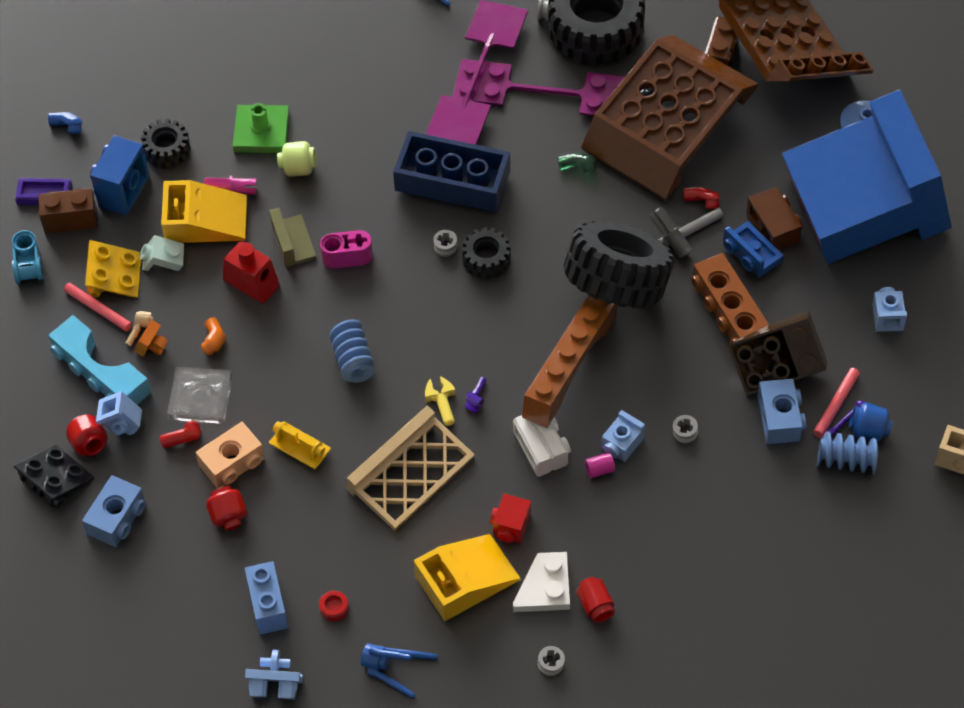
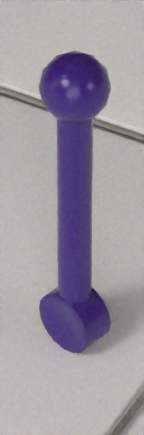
[827,400,865,438]

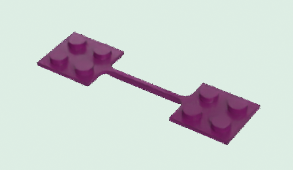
[426,0,528,145]
[452,59,625,116]

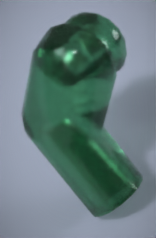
[557,153,596,173]

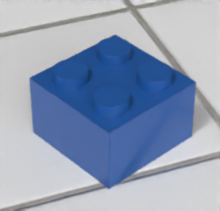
[90,135,150,216]

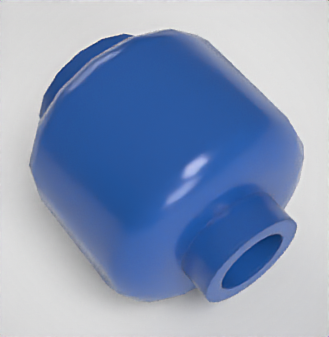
[848,402,893,443]

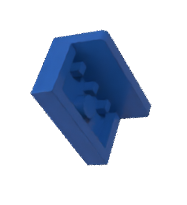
[723,221,784,278]

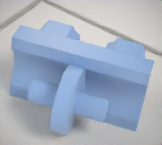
[245,649,303,699]

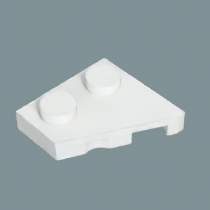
[513,552,570,612]

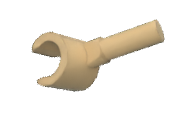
[125,311,153,347]

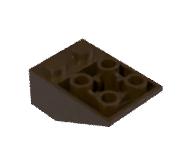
[728,311,828,396]

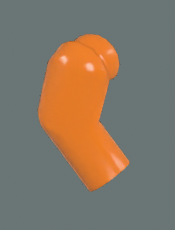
[201,317,226,355]

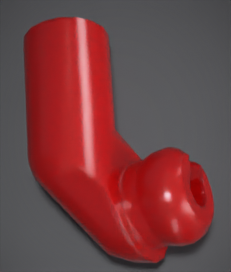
[683,187,721,209]
[160,421,201,449]

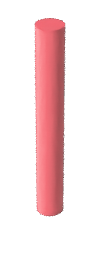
[64,282,132,332]
[813,368,860,438]

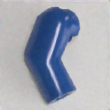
[48,112,83,134]

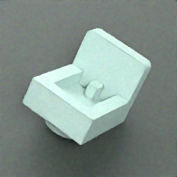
[140,235,184,271]

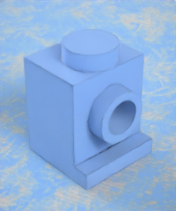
[872,287,907,332]
[96,391,142,436]
[601,410,645,462]

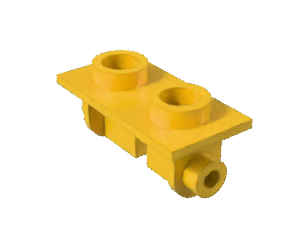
[269,421,331,470]

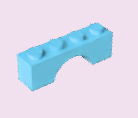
[48,315,151,408]

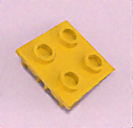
[85,240,141,298]

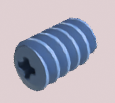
[329,319,376,383]
[817,431,878,475]

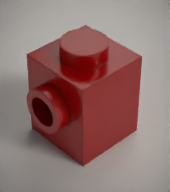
[489,493,531,544]

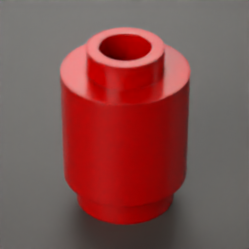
[576,577,615,623]

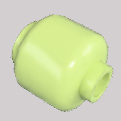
[277,141,317,177]

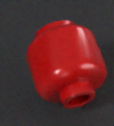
[66,414,108,456]
[206,486,248,531]

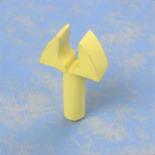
[425,376,455,426]

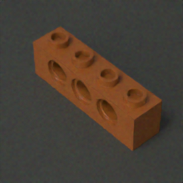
[691,253,769,342]

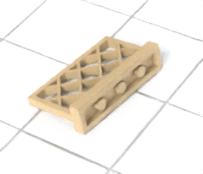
[345,405,475,531]

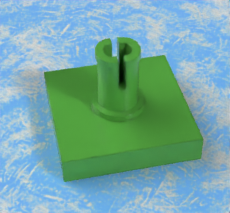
[233,103,290,153]

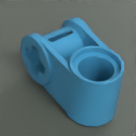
[12,230,44,284]

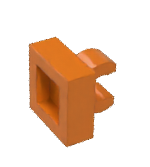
[134,320,168,357]

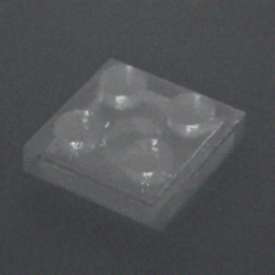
[167,366,232,424]

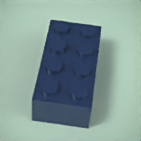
[393,131,511,213]

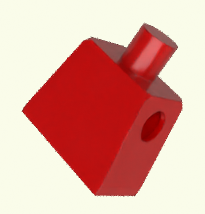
[223,242,280,304]

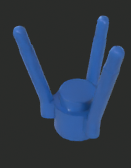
[361,643,438,698]

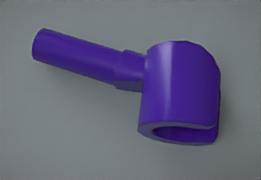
[465,377,487,413]

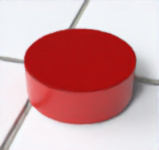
[319,591,349,622]

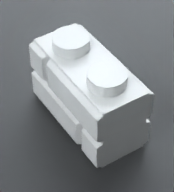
[513,415,571,477]

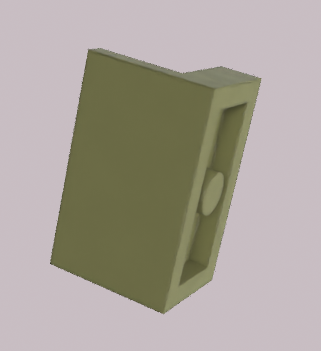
[269,208,317,267]

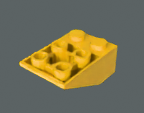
[161,180,247,243]
[414,534,520,621]

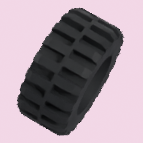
[548,0,645,65]
[563,220,674,309]

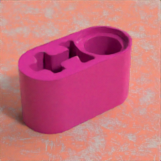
[320,230,373,269]

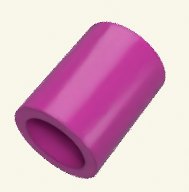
[584,452,615,479]

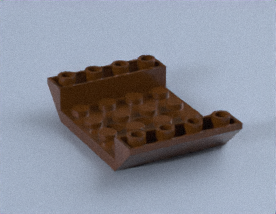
[719,0,874,81]
[581,35,758,201]

